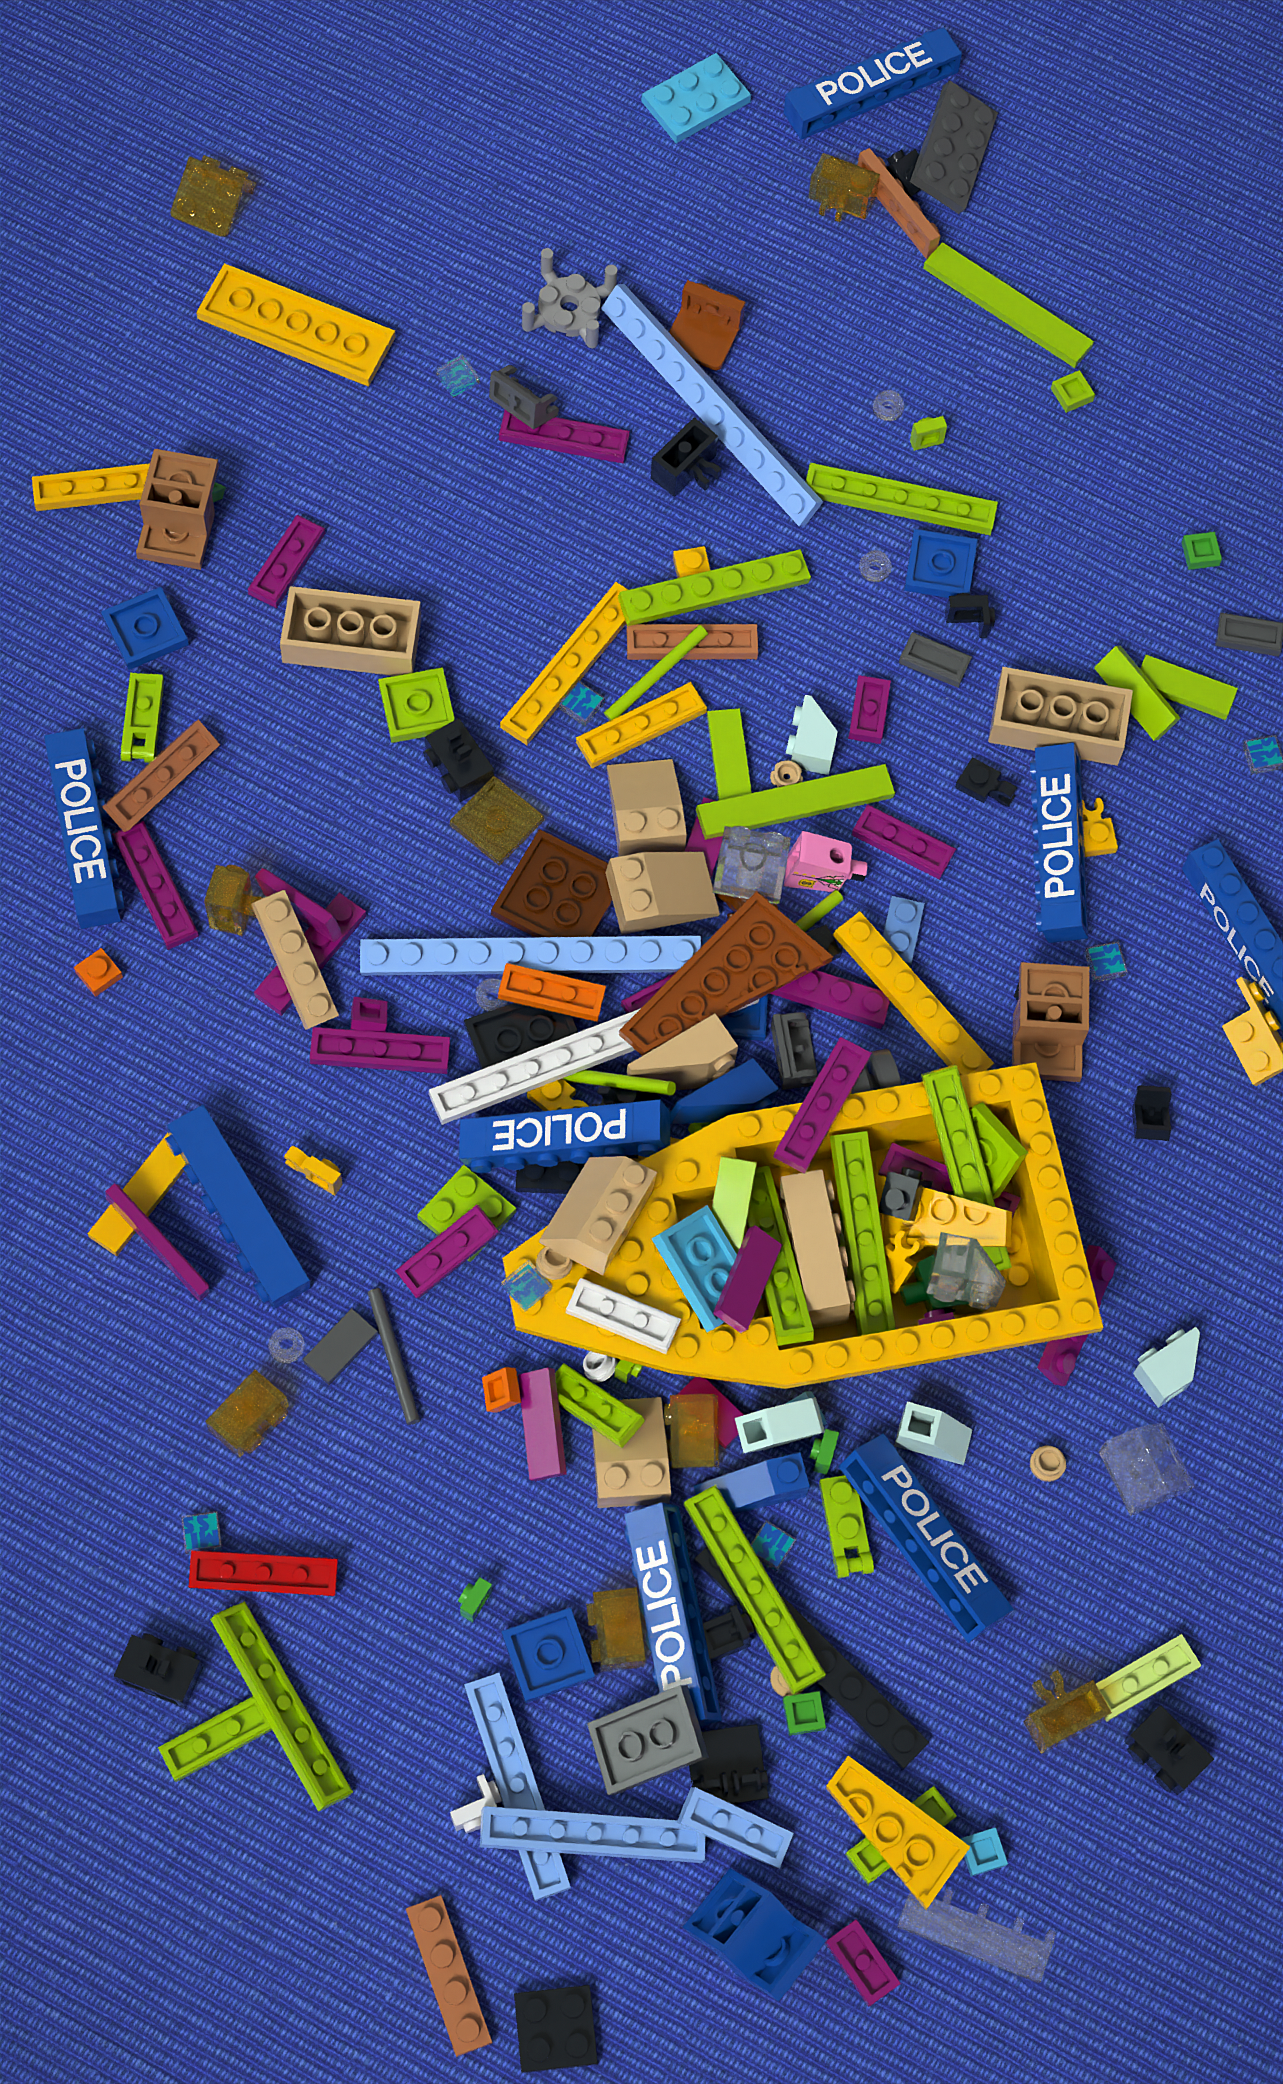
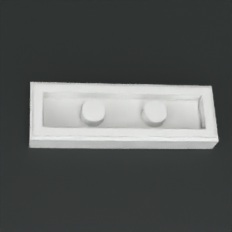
[566,1278,681,1354]

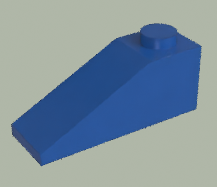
[670,1058,779,1124]
[693,1452,810,1514]

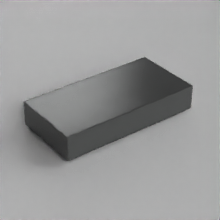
[1215,612,1283,657]
[899,632,972,688]
[303,1308,378,1385]

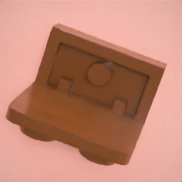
[669,280,746,370]

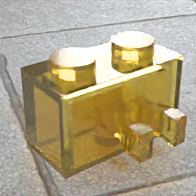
[808,153,880,222]
[204,865,264,936]
[205,1369,289,1458]
[664,1394,720,1469]
[586,1587,645,1672]
[1023,1670,1112,1755]

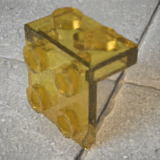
[170,155,257,237]

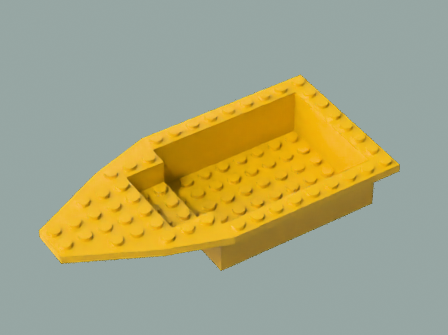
[503,1062,1103,1389]

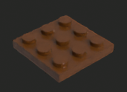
[491,829,613,938]

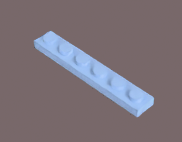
[464,1673,571,1901]
[480,1806,705,1863]

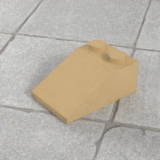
[607,759,687,857]
[605,852,720,935]
[627,1014,738,1090]
[592,1397,671,1508]

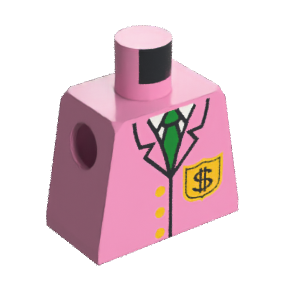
[784,831,867,892]

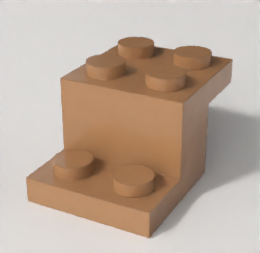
[136,449,219,570]
[1012,962,1090,1082]

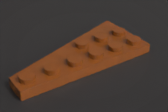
[619,891,833,1056]

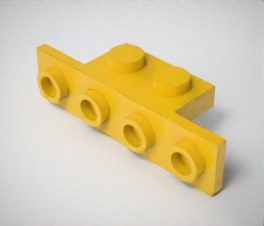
[1222,977,1283,1086]

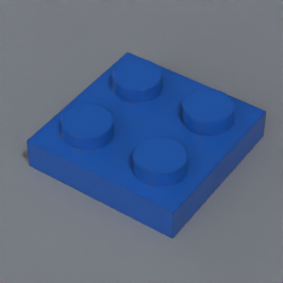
[904,529,978,598]
[101,587,189,670]
[501,1607,595,1703]

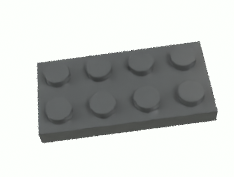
[910,81,998,214]

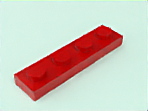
[188,1550,338,1596]

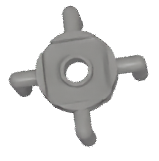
[522,248,617,349]

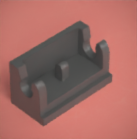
[489,365,559,430]
[770,1012,818,1090]

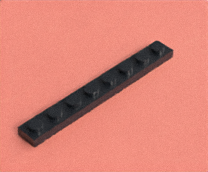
[694,1546,929,1771]

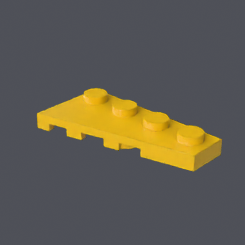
[877,1175,1012,1247]
[826,1756,970,1910]

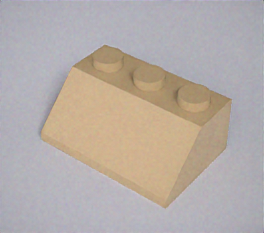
[539,1156,657,1275]

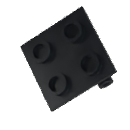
[689,1724,769,1804]

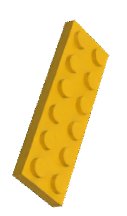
[197,263,396,387]

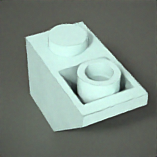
[786,695,838,775]
[1133,1327,1200,1408]
[735,1397,825,1453]
[894,1402,972,1465]

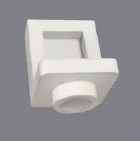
[450,1774,502,1833]

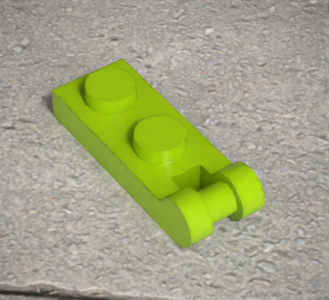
[121,673,164,763]
[819,1475,874,1578]

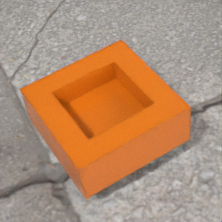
[74,948,123,997]
[482,1367,521,1413]

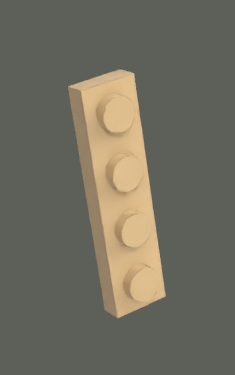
[251,890,339,1030]

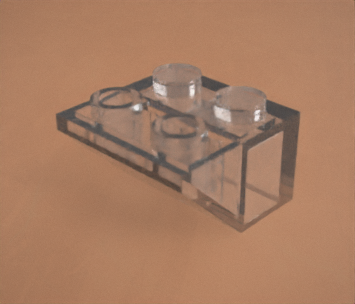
[926,1232,1006,1309]
[1099,1423,1195,1516]

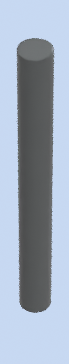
[367,1288,420,1425]

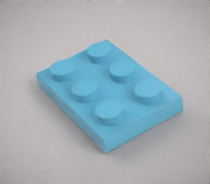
[641,53,751,144]
[652,1205,762,1332]

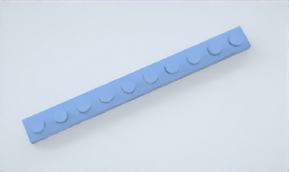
[601,284,823,526]
[360,936,701,976]

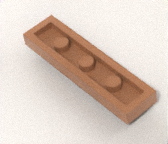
[856,148,940,259]
[626,624,758,660]
[102,719,220,832]
[406,1895,492,2058]

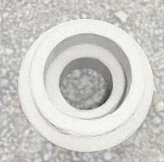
[583,1351,618,1383]

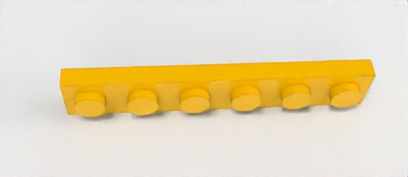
[500,582,628,745]
[833,911,994,1075]

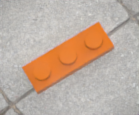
[498,963,606,1022]

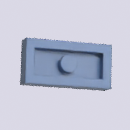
[883,896,925,967]

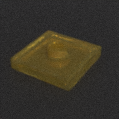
[449,776,544,866]

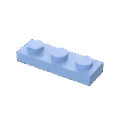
[677,1787,794,1869]

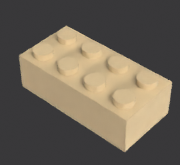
[280,586,421,676]
[988,667,1133,766]
[780,1169,856,1330]

